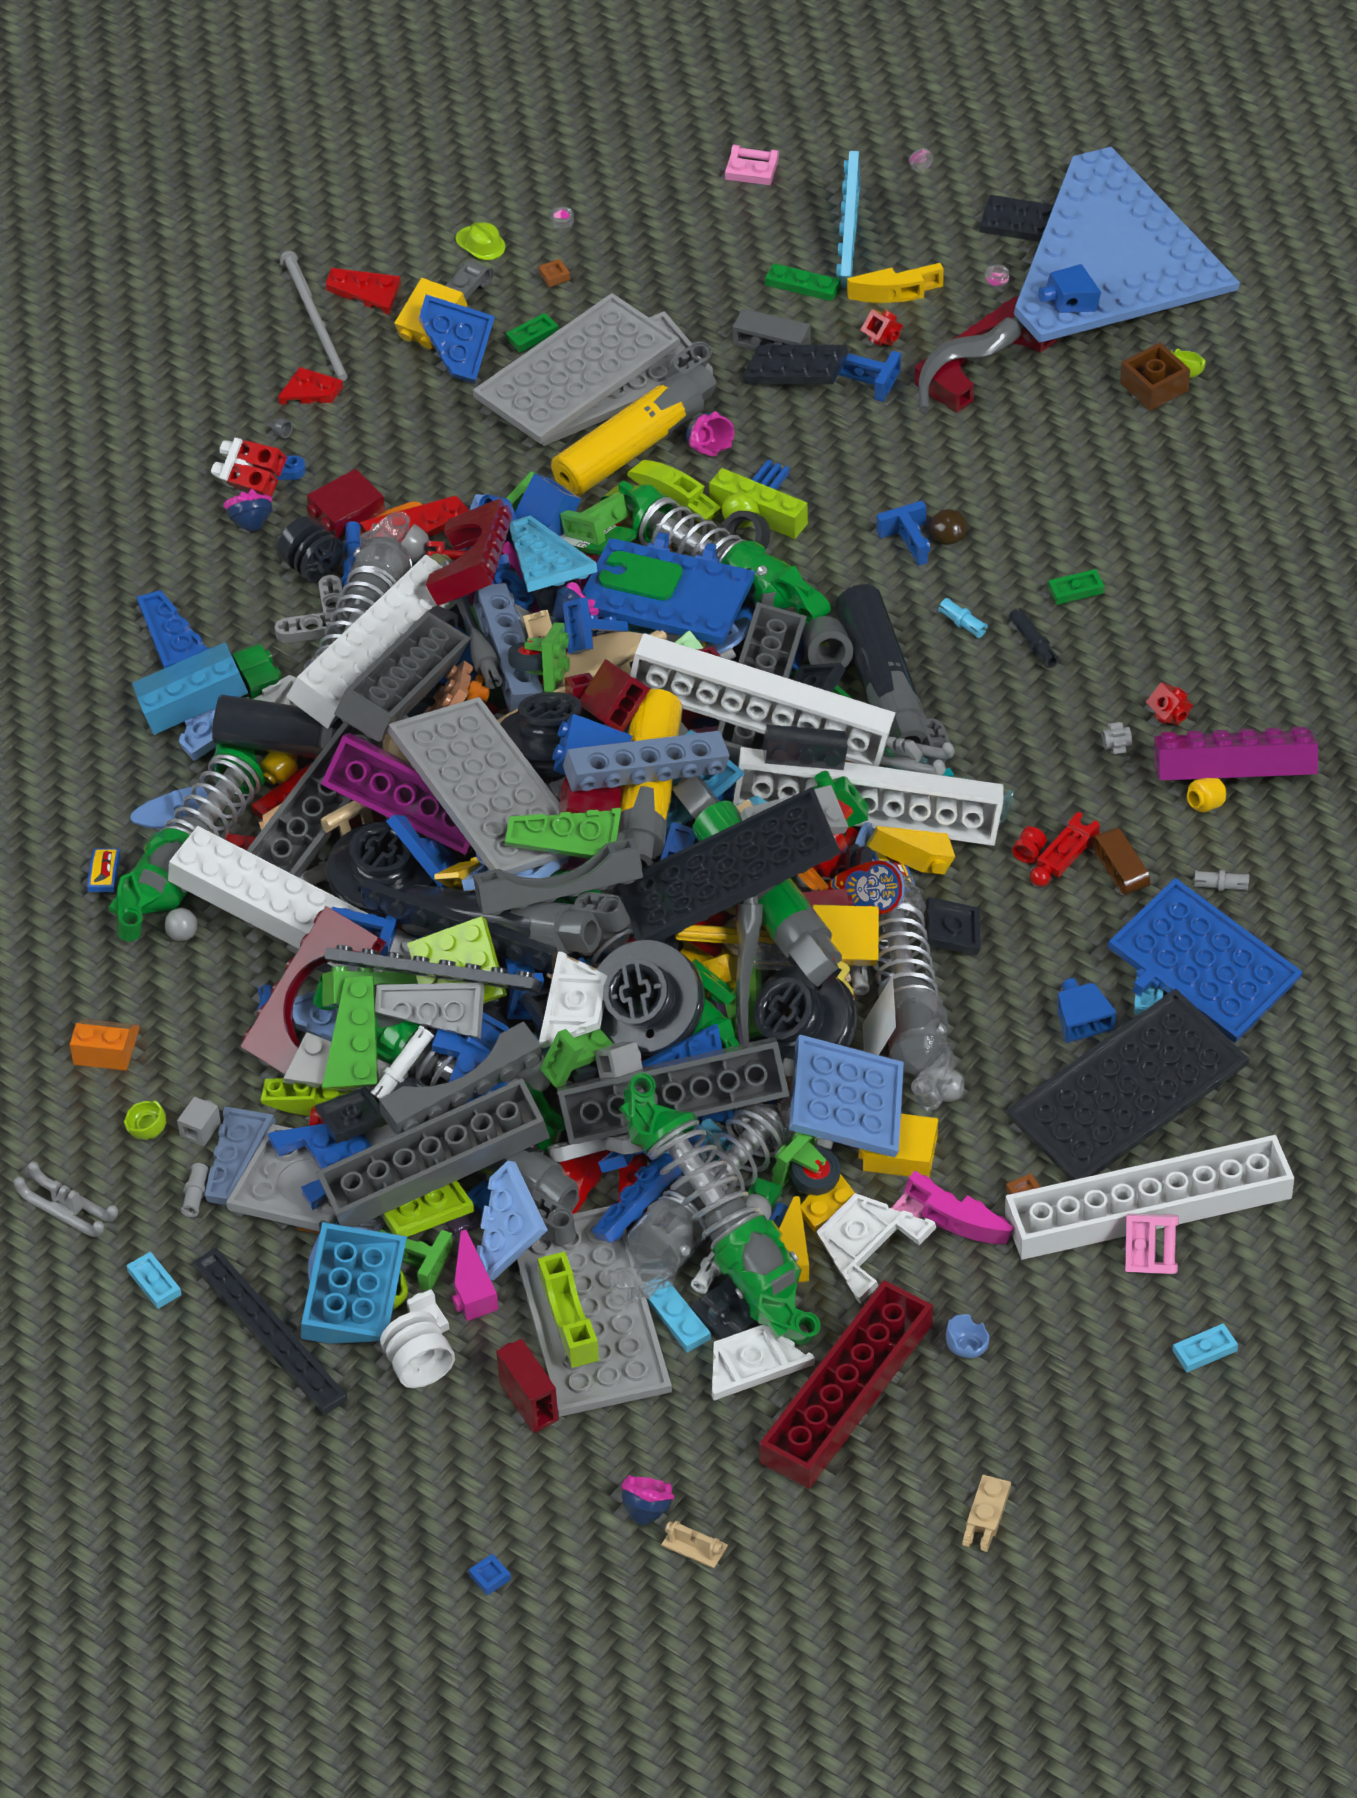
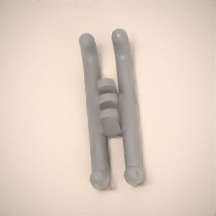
[879,736,955,776]
[14,1161,118,1237]

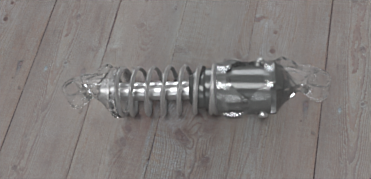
[873,873,957,1111]

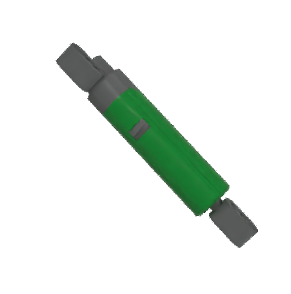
[672,776,842,986]

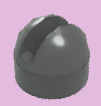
[272,418,293,439]

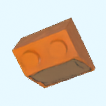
[70,1019,139,1071]

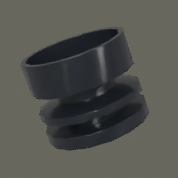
[277,516,344,583]

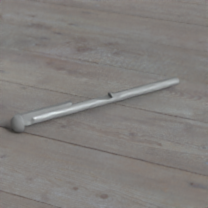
[280,251,347,381]

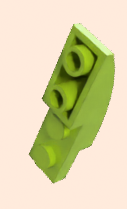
[627,460,721,523]
[261,1078,375,1116]

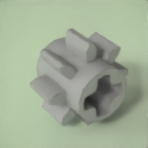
[1102,722,1132,754]

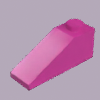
[452,1230,499,1321]

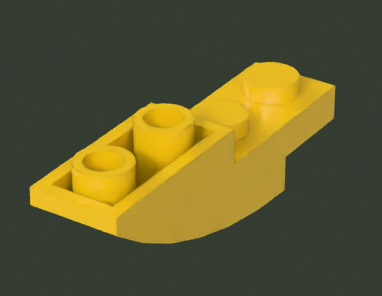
[847,263,944,303]

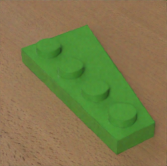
[505,808,621,859]
[322,976,378,1090]

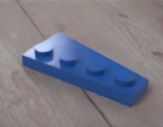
[137,590,210,669]
[591,1153,682,1243]

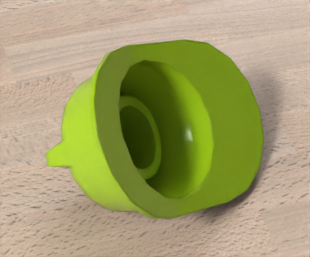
[455,222,506,260]

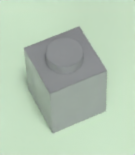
[594,1042,643,1078]
[177,1097,221,1146]

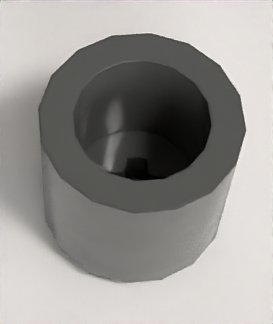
[801,616,853,668]

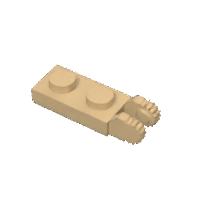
[963,1475,1011,1552]

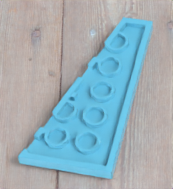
[837,151,860,287]
[509,515,597,592]

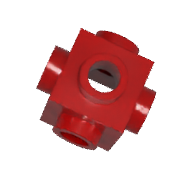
[861,309,903,346]
[1146,682,1194,725]

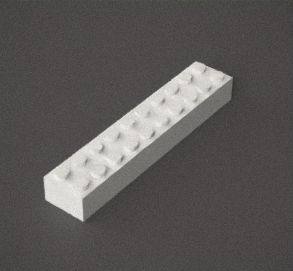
[286,555,456,729]
[630,633,895,767]
[733,747,1003,846]
[168,826,418,989]
[1005,1135,1294,1260]

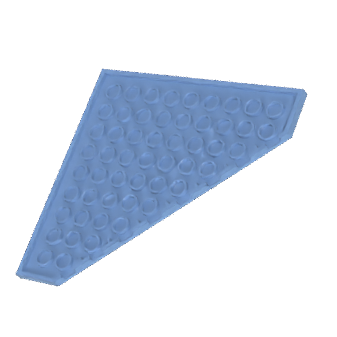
[1014,147,1240,343]

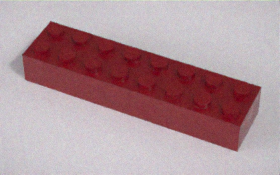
[759,1280,933,1489]

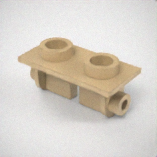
[661,1521,728,1569]

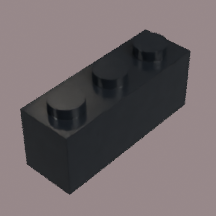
[763,724,848,770]

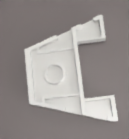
[817,1193,936,1304]

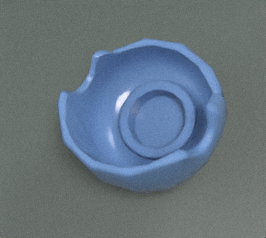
[945,1314,990,1359]

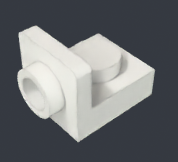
[407,1289,449,1333]

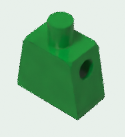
[813,771,869,828]

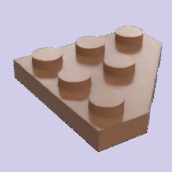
[423,661,473,714]

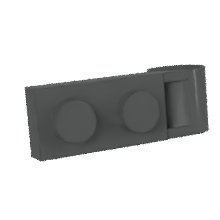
[446,258,494,300]

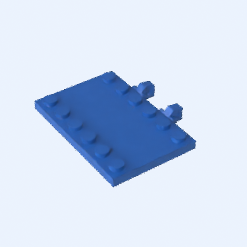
[582,532,755,645]
[1107,878,1303,1043]

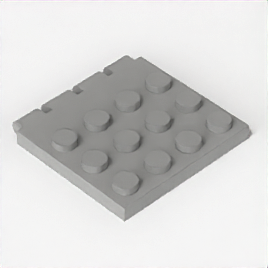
[226,1124,337,1232]

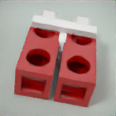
[211,438,287,498]

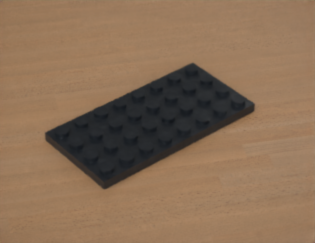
[617,787,841,942]
[1007,988,1249,1181]

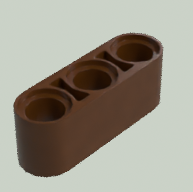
[1092,828,1150,895]

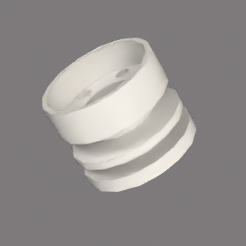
[380,1311,455,1388]

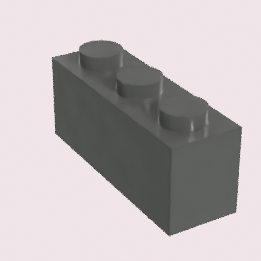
[733,308,811,350]

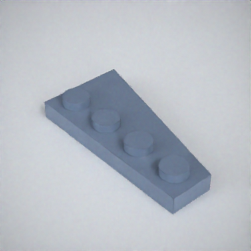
[205,1106,276,1205]

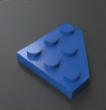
[418,294,495,384]

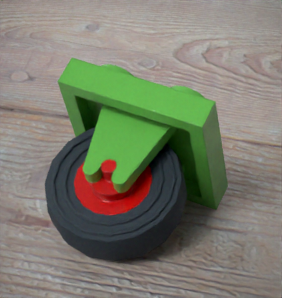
[508,623,570,692]
[771,1132,841,1195]

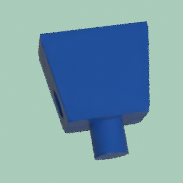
[1038,264,1101,313]
[1057,978,1116,1043]

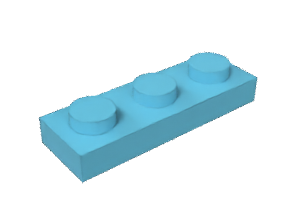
[643,1275,711,1353]

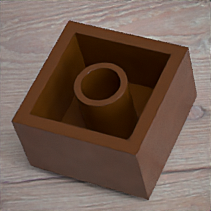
[1120,342,1190,411]

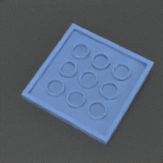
[789,1034,904,1157]

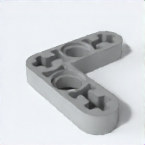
[275,575,348,643]
[547,1132,643,1162]

